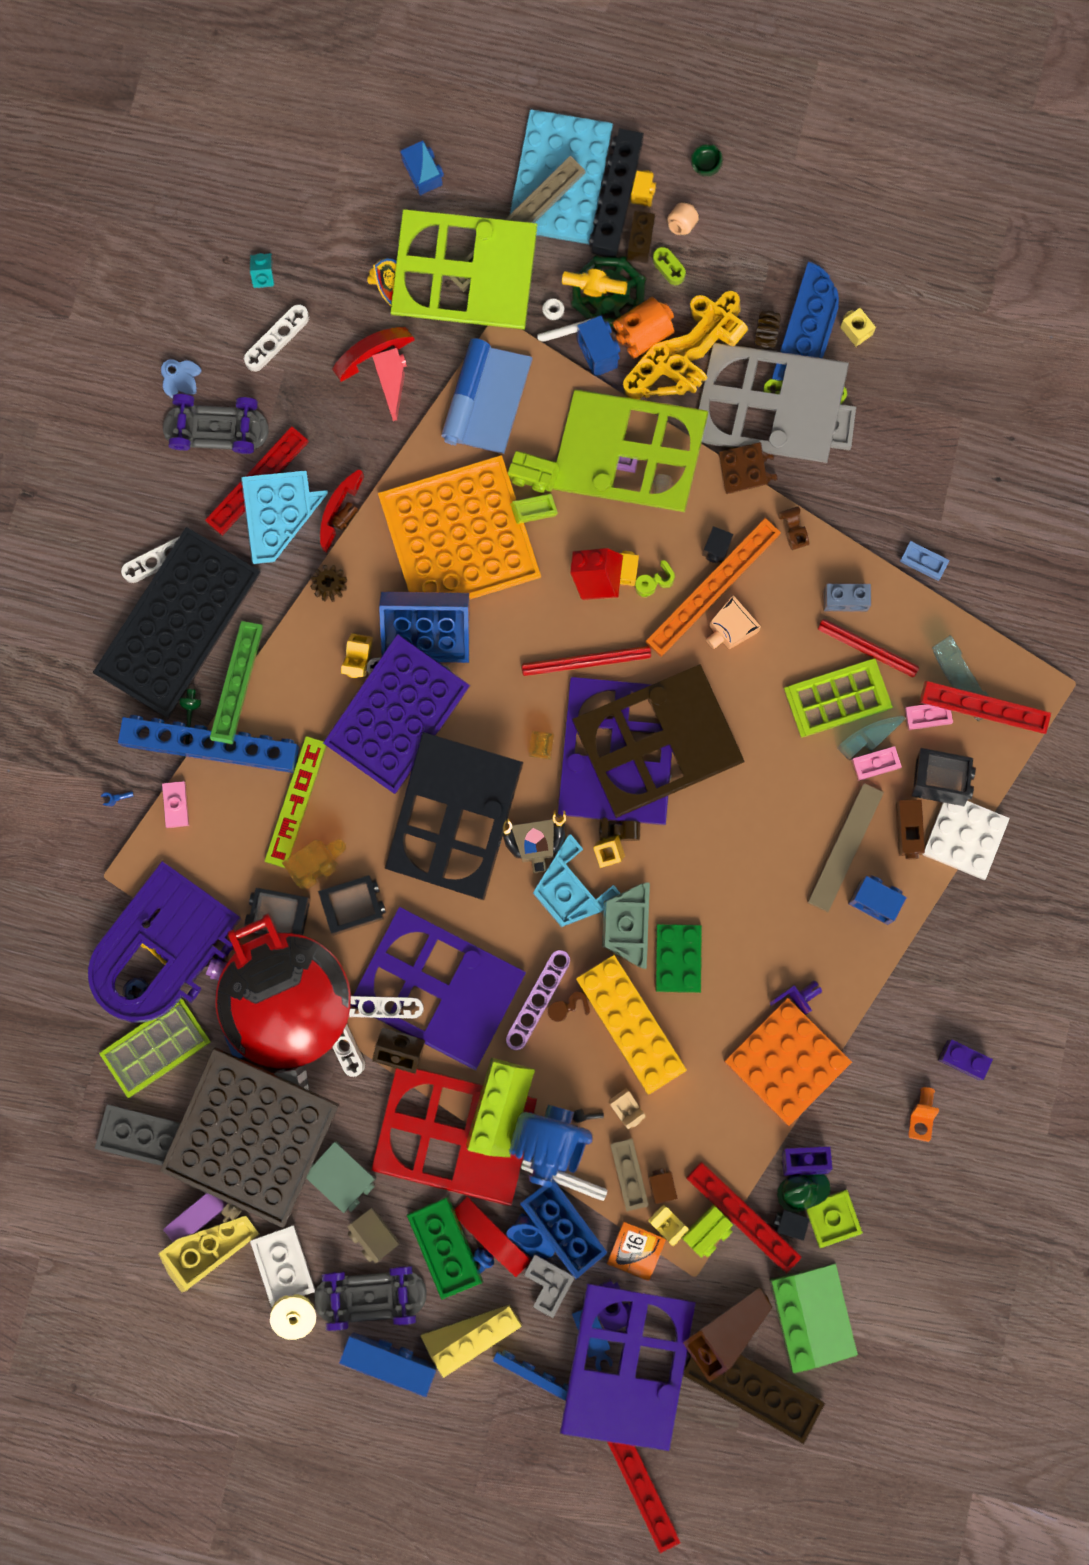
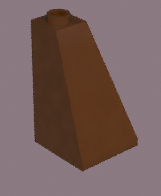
[683,1288,773,1382]

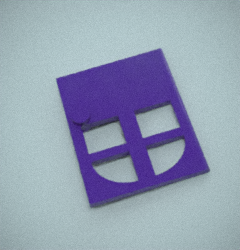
[558,677,672,825]
[350,907,526,1070]
[560,1284,695,1451]

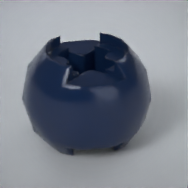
[122,978,149,1000]

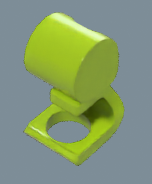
[635,560,675,597]

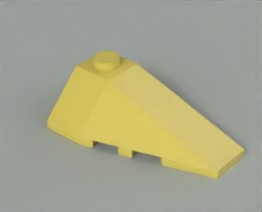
[159,1216,259,1292]

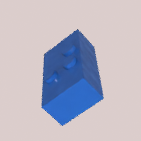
[339,1332,437,1397]

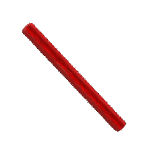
[522,646,651,676]

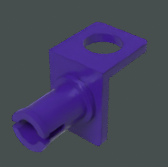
[770,981,822,1015]

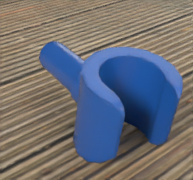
[101,791,134,807]

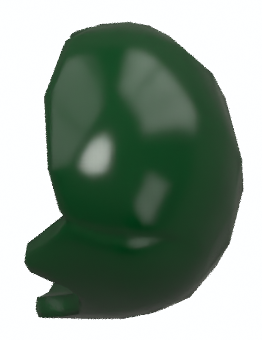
[691,144,723,177]

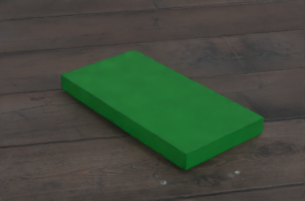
[407,1197,484,1300]

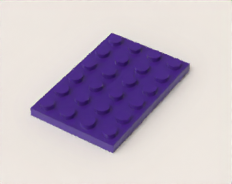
[323,634,471,794]

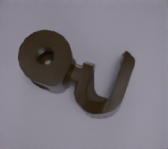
[599,818,641,841]

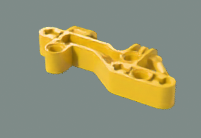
[623,291,748,400]

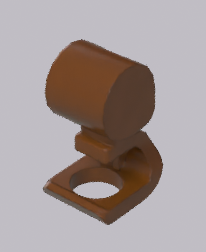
[778,506,809,550]
[548,992,590,1022]

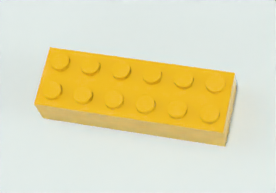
[576,955,687,1095]

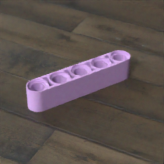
[506,950,570,1050]

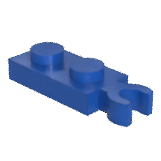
[572,1309,613,1371]

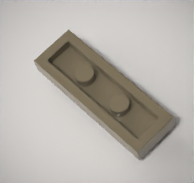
[610,1139,649,1211]

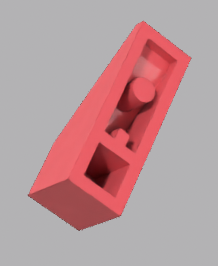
[372,348,407,421]

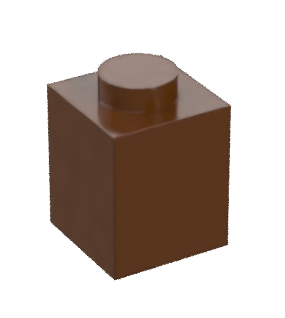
[648,1168,678,1204]

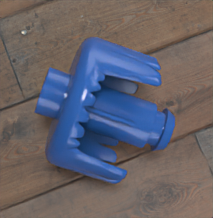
[509,1105,593,1187]

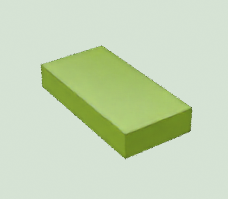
[510,494,558,524]

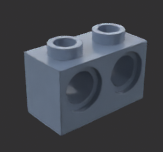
[824,584,871,612]

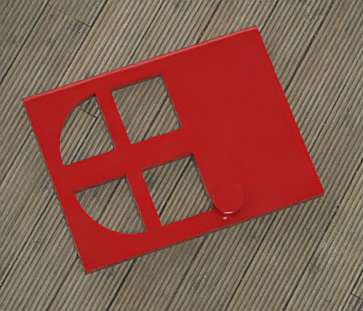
[372,1068,538,1206]

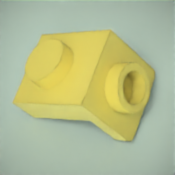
[648,1205,689,1246]

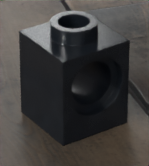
[702,526,733,563]
[773,1209,810,1241]

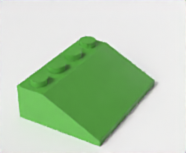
[769,1264,858,1373]

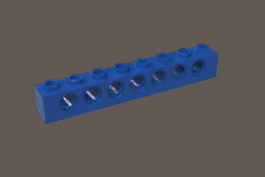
[118,715,299,773]

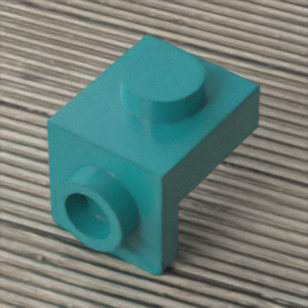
[250,253,274,288]

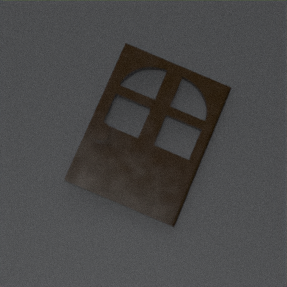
[572,664,745,818]

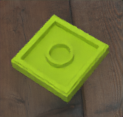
[806,1190,863,1248]

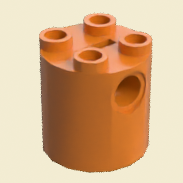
[612,297,674,359]

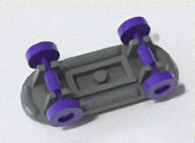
[163,394,269,454]
[314,1266,427,1331]

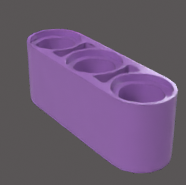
[163,1193,227,1242]

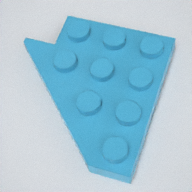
[241,471,328,564]

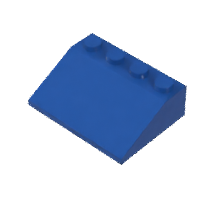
[379,592,470,663]

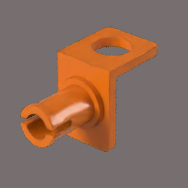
[908,1087,939,1142]

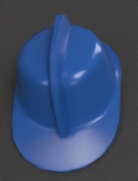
[507,1213,555,1259]

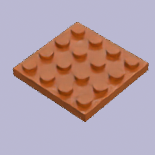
[724,998,852,1126]

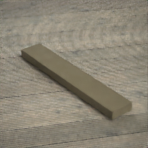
[808,783,884,912]

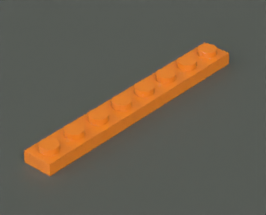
[646,518,781,657]

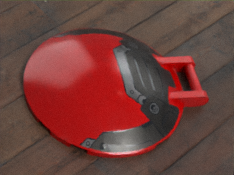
[216,913,351,1069]

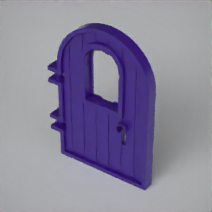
[88,861,241,1022]

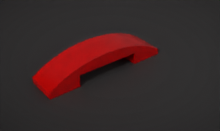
[332,327,415,382]
[320,469,365,553]
[454,1196,531,1277]

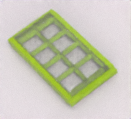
[784,659,893,738]
[99,998,211,1098]

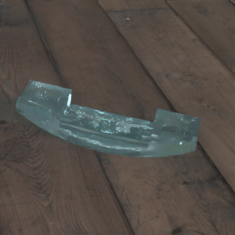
[932,635,989,721]

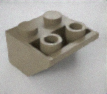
[348,1208,400,1264]

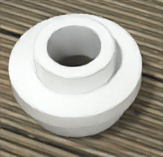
[543,299,564,320]

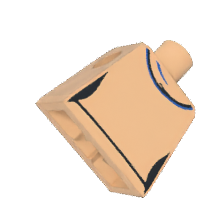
[706,596,761,649]

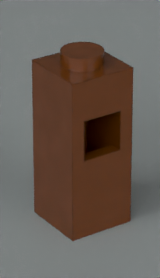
[896,800,925,860]

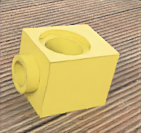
[840,308,876,347]

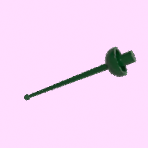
[179,689,202,759]

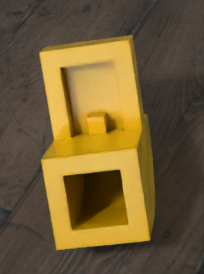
[341,633,373,678]

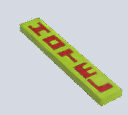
[264,736,327,869]

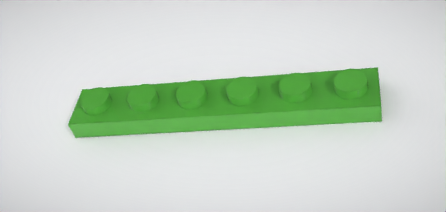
[210,621,263,744]

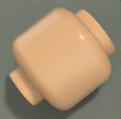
[667,203,699,235]

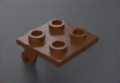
[719,442,778,494]

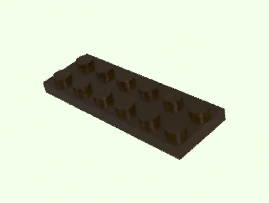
[683,1354,825,1445]

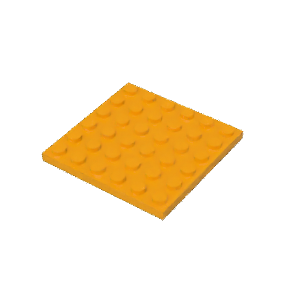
[378,455,541,600]

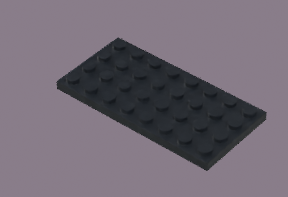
[92,527,261,719]

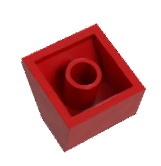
[570,548,623,600]

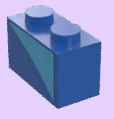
[400,141,444,195]

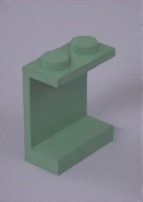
[307,1142,376,1213]

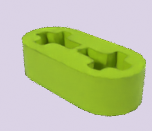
[653,247,686,285]

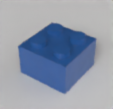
[577,316,620,377]
[848,875,907,925]

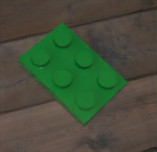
[656,924,702,993]

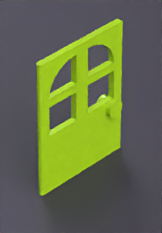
[391,209,538,330]
[552,389,709,512]

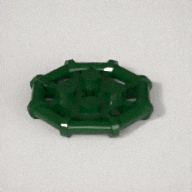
[570,255,647,327]

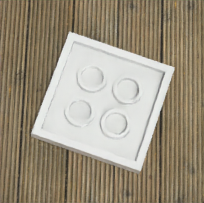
[922,801,1010,880]

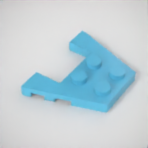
[533,834,621,927]

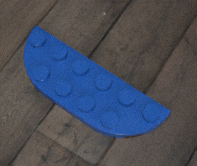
[772,262,839,381]

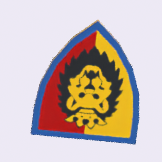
[367,258,397,306]

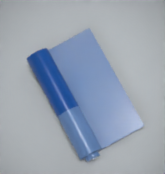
[441,338,533,454]

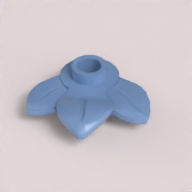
[161,359,202,398]

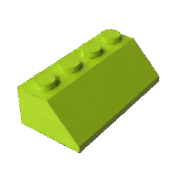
[466,1057,535,1157]

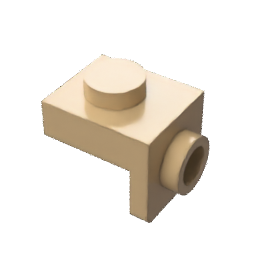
[608,1088,646,1129]

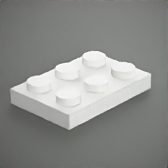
[250,1226,316,1307]

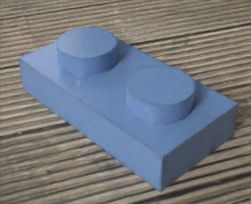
[900,541,950,581]

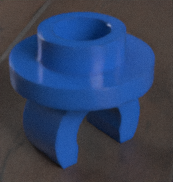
[474,1248,494,1273]

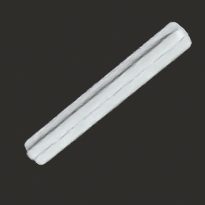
[521,1160,607,1201]

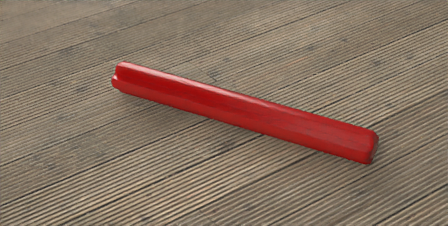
[818,619,919,677]

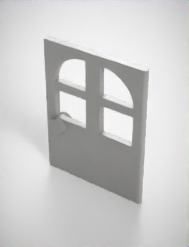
[699,343,849,463]

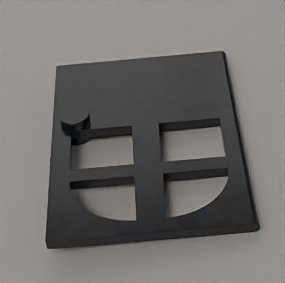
[385,732,524,900]

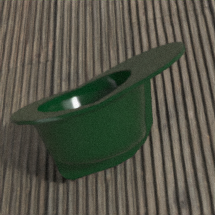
[777,1174,831,1213]

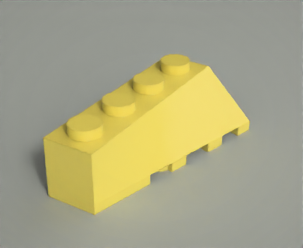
[420,1304,522,1378]

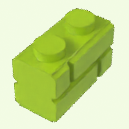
[508,451,559,493]
[682,1204,733,1258]

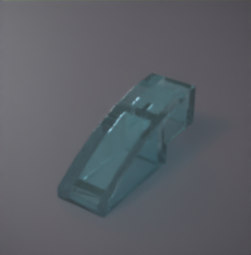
[837,716,906,760]

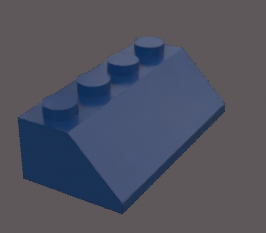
[520,1179,607,1279]

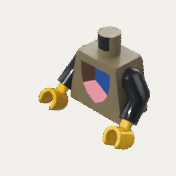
[503,810,566,873]

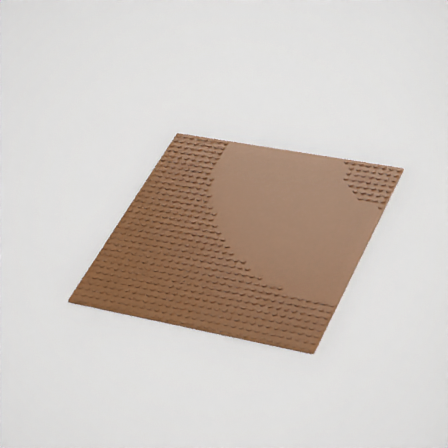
[104,326,1076,1277]

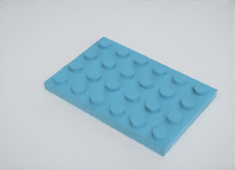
[510,110,613,244]

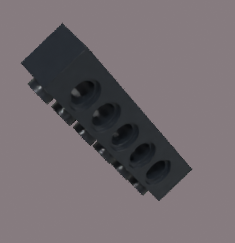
[589,128,644,258]

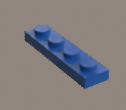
[493,1350,569,1401]

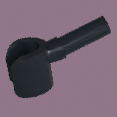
[572,1109,604,1123]

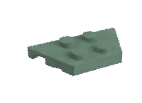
[602,882,650,969]

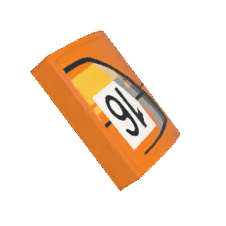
[607,1221,666,1281]

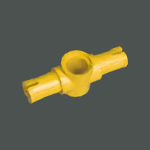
[562,269,627,297]

